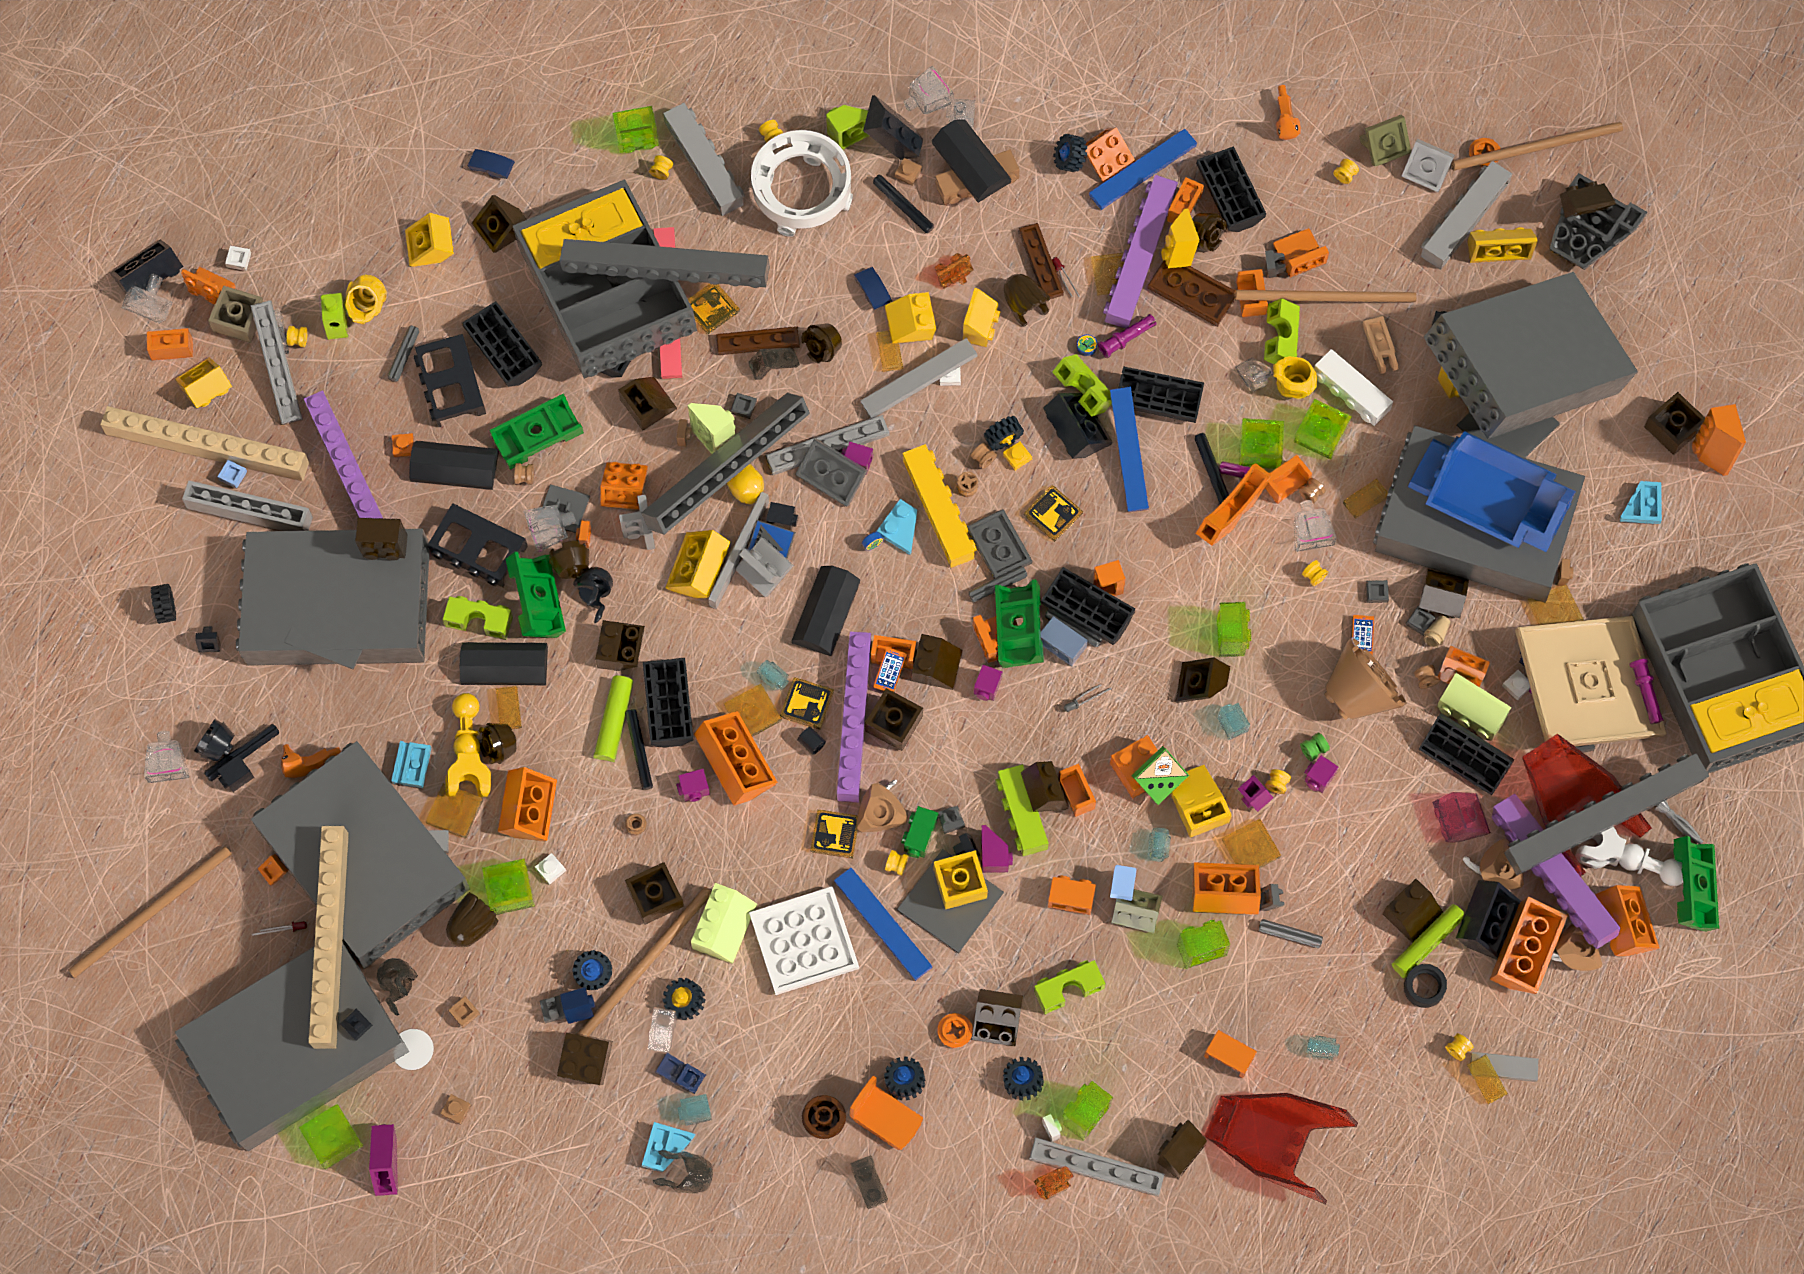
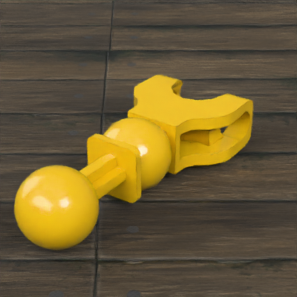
[445,693,491,797]

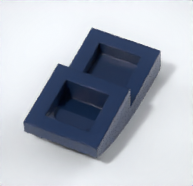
[467,149,515,179]
[854,266,892,310]
[655,1053,706,1094]

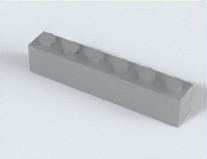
[663,103,745,216]
[1421,161,1512,270]
[182,481,313,531]

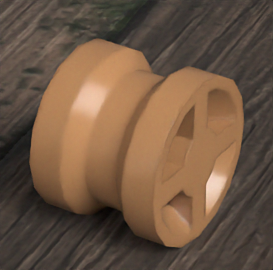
[971,442,997,469]
[514,463,534,485]
[957,472,978,497]
[1299,478,1326,504]
[1414,665,1440,689]

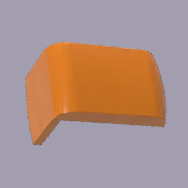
[850,1076,923,1150]

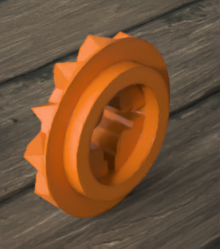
[1468,138,1501,168]
[938,1013,973,1049]

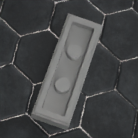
[1470,1052,1539,1082]

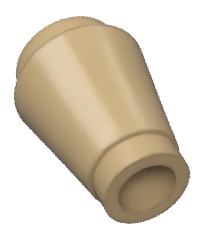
[1424,616,1450,647]

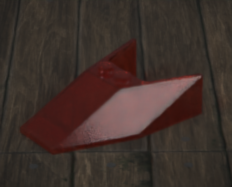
[1522,734,1652,877]
[1205,1093,1358,1205]

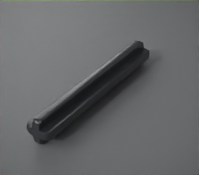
[873,174,934,234]
[1195,433,1229,504]
[625,709,653,790]
[204,724,279,781]

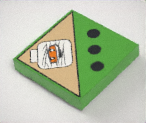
[1132,746,1189,805]

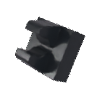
[195,626,221,652]
[952,833,980,857]
[340,1008,373,1041]

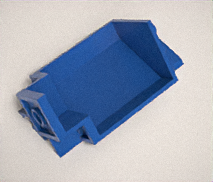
[1408,431,1576,552]

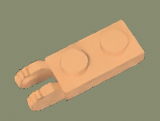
[1363,316,1398,374]

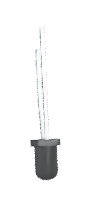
[1064,685,1112,712]

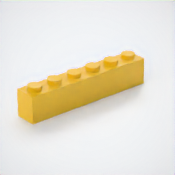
[903,444,976,568]

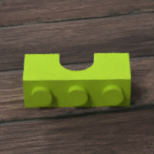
[1264,298,1300,364]
[1052,354,1112,416]
[443,596,513,640]
[1034,960,1106,1014]

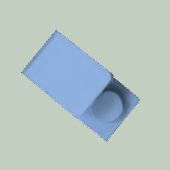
[1110,865,1136,901]

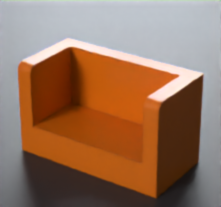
[1167,177,1204,223]
[1236,269,1268,317]
[147,328,193,361]
[1265,455,1312,504]
[1093,560,1126,596]
[871,635,916,669]
[1058,763,1096,817]
[1204,1030,1257,1078]

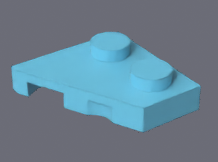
[1620,481,1662,524]
[876,499,917,555]
[641,1122,695,1172]

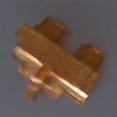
[935,253,974,289]
[1034,1166,1074,1200]

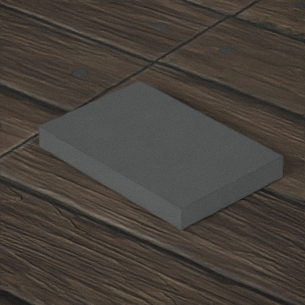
[795,438,868,507]
[967,509,1033,579]

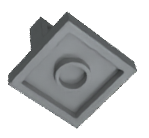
[1402,139,1455,192]
[619,495,655,550]
[735,537,794,597]

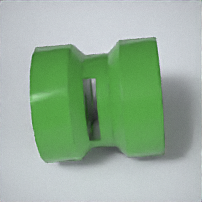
[1300,732,1330,761]

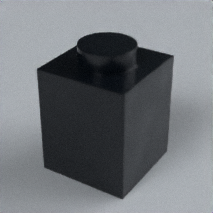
[766,502,799,531]
[218,755,254,792]

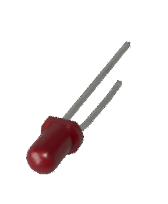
[1052,257,1080,297]
[252,921,307,935]

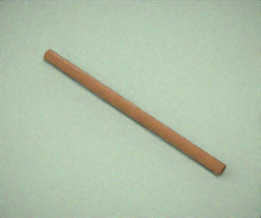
[1451,122,1623,171]
[1234,290,1417,302]
[68,846,232,978]
[578,887,712,1036]

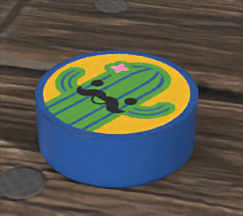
[1077,334,1097,356]
[862,532,884,550]

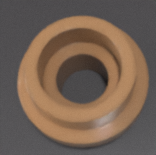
[625,814,647,835]

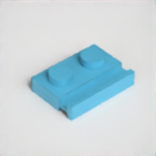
[391,741,432,788]

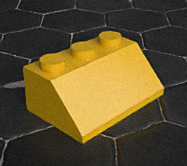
[1467,227,1537,263]
[665,530,730,599]

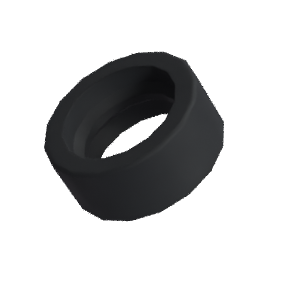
[1404,964,1447,1008]

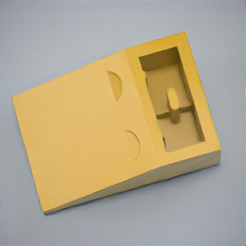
[1170,765,1232,838]

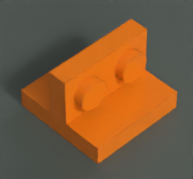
[1437,646,1490,687]

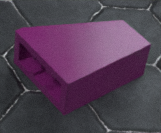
[369,1124,398,1196]

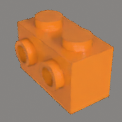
[1048,875,1096,915]

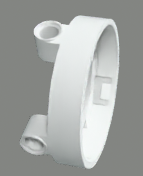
[751,130,853,237]

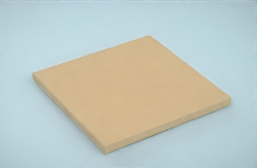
[1515,616,1666,750]

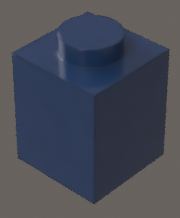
[560,987,596,1024]

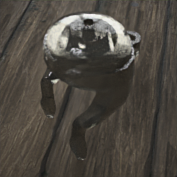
[376,958,418,1016]
[653,1150,713,1194]

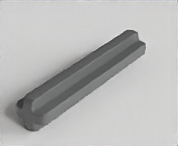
[387,325,419,382]
[969,566,1027,602]
[1045,608,1102,647]
[1259,919,1323,948]

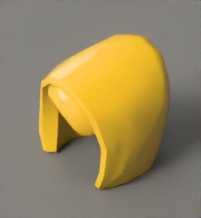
[727,464,764,504]

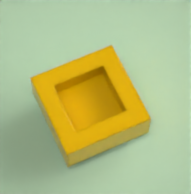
[1003,441,1032,471]

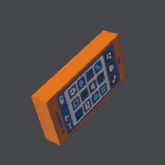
[1351,615,1374,656]
[873,647,907,692]

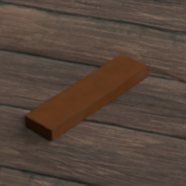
[1018,223,1064,299]
[716,326,800,355]

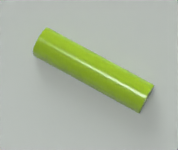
[593,675,634,762]
[1392,904,1464,979]

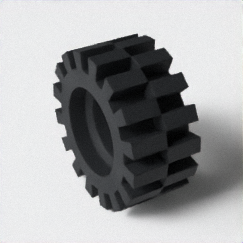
[151,584,176,624]

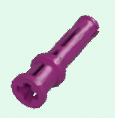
[1098,314,1157,358]
[1629,658,1664,724]

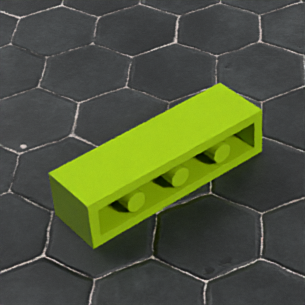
[995,764,1049,857]

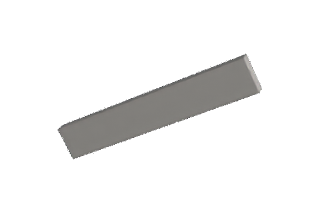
[251,300,303,425]
[861,338,978,419]
[766,415,890,475]
[708,492,769,609]
[1029,1137,1165,1197]

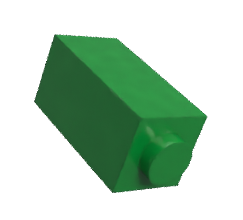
[901,806,938,858]

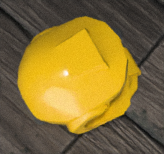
[344,274,387,325]
[1273,356,1317,399]

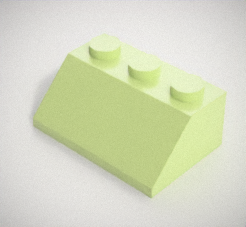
[688,403,736,454]
[1437,673,1511,741]
[691,883,757,964]

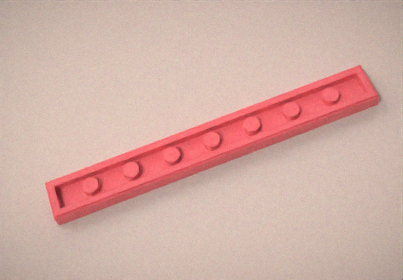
[654,227,682,379]

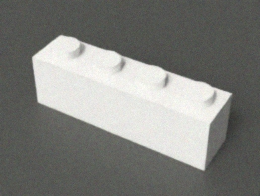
[1314,349,1393,426]

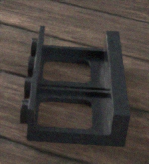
[413,334,486,427]
[428,503,528,587]

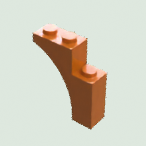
[1195,463,1272,546]

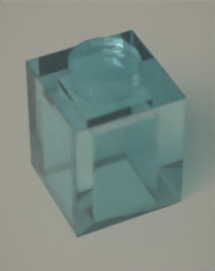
[1218,703,1250,740]
[677,1094,712,1126]

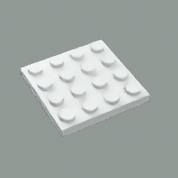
[749,887,859,995]

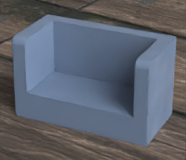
[1041,616,1088,666]

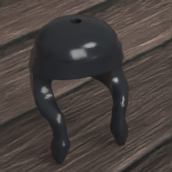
[573,567,613,623]

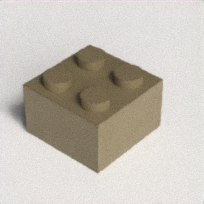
[208,286,263,343]

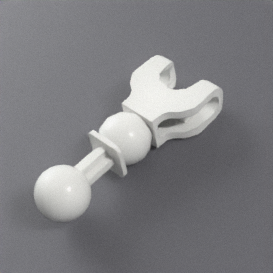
[1575,827,1683,886]

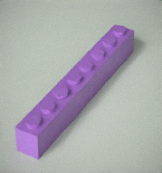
[1103,175,1178,329]
[304,390,383,518]
[837,631,871,803]
[1492,793,1620,949]

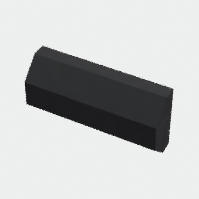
[932,119,1011,203]
[1196,146,1266,232]
[462,301,542,387]
[1118,366,1204,423]
[409,441,499,490]
[791,565,860,657]
[1041,567,1136,645]
[459,642,548,686]
[643,658,694,748]
[1419,713,1514,795]

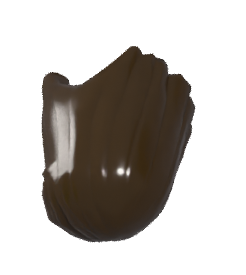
[1003,274,1050,327]
[446,892,499,947]

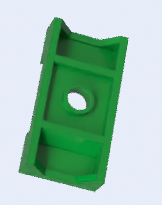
[489,393,584,470]
[505,552,566,638]
[995,579,1044,668]
[1673,836,1720,932]

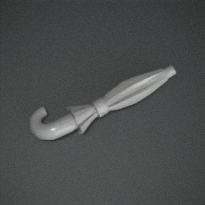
[1654,801,1703,844]

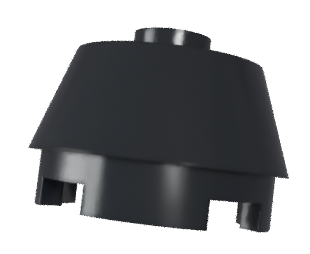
[194,719,235,762]

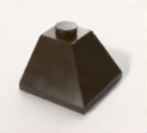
[472,195,527,253]
[1175,657,1231,703]

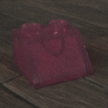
[1432,792,1491,843]

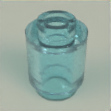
[757,660,789,691]
[1147,828,1171,862]
[1307,1035,1340,1061]

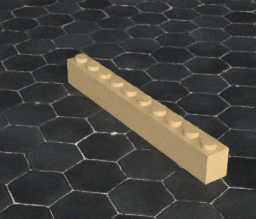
[100,406,309,481]
[309,826,349,1049]

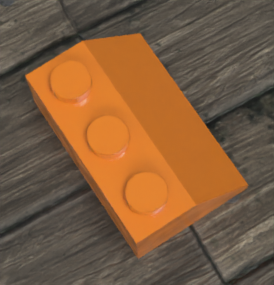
[498,767,557,841]
[1192,862,1261,915]
[1595,885,1660,956]

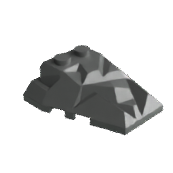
[1549,173,1648,270]

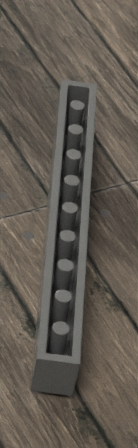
[560,239,770,288]
[641,393,810,535]
[1504,754,1709,875]

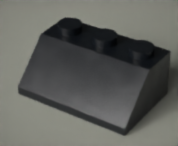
[863,95,923,160]
[110,239,183,301]
[1043,393,1113,459]
[1456,880,1521,960]

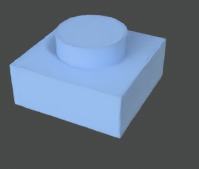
[217,460,247,489]

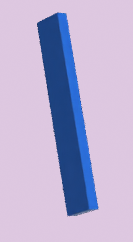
[1089,129,1197,210]
[1110,387,1149,512]
[834,868,933,981]

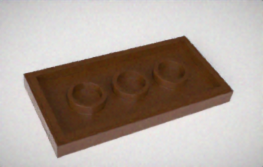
[1147,260,1235,327]

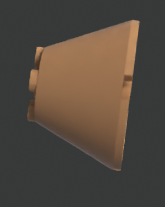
[1324,637,1407,720]

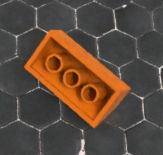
[1692,404,1746,476]
[694,711,778,806]
[1490,897,1568,994]

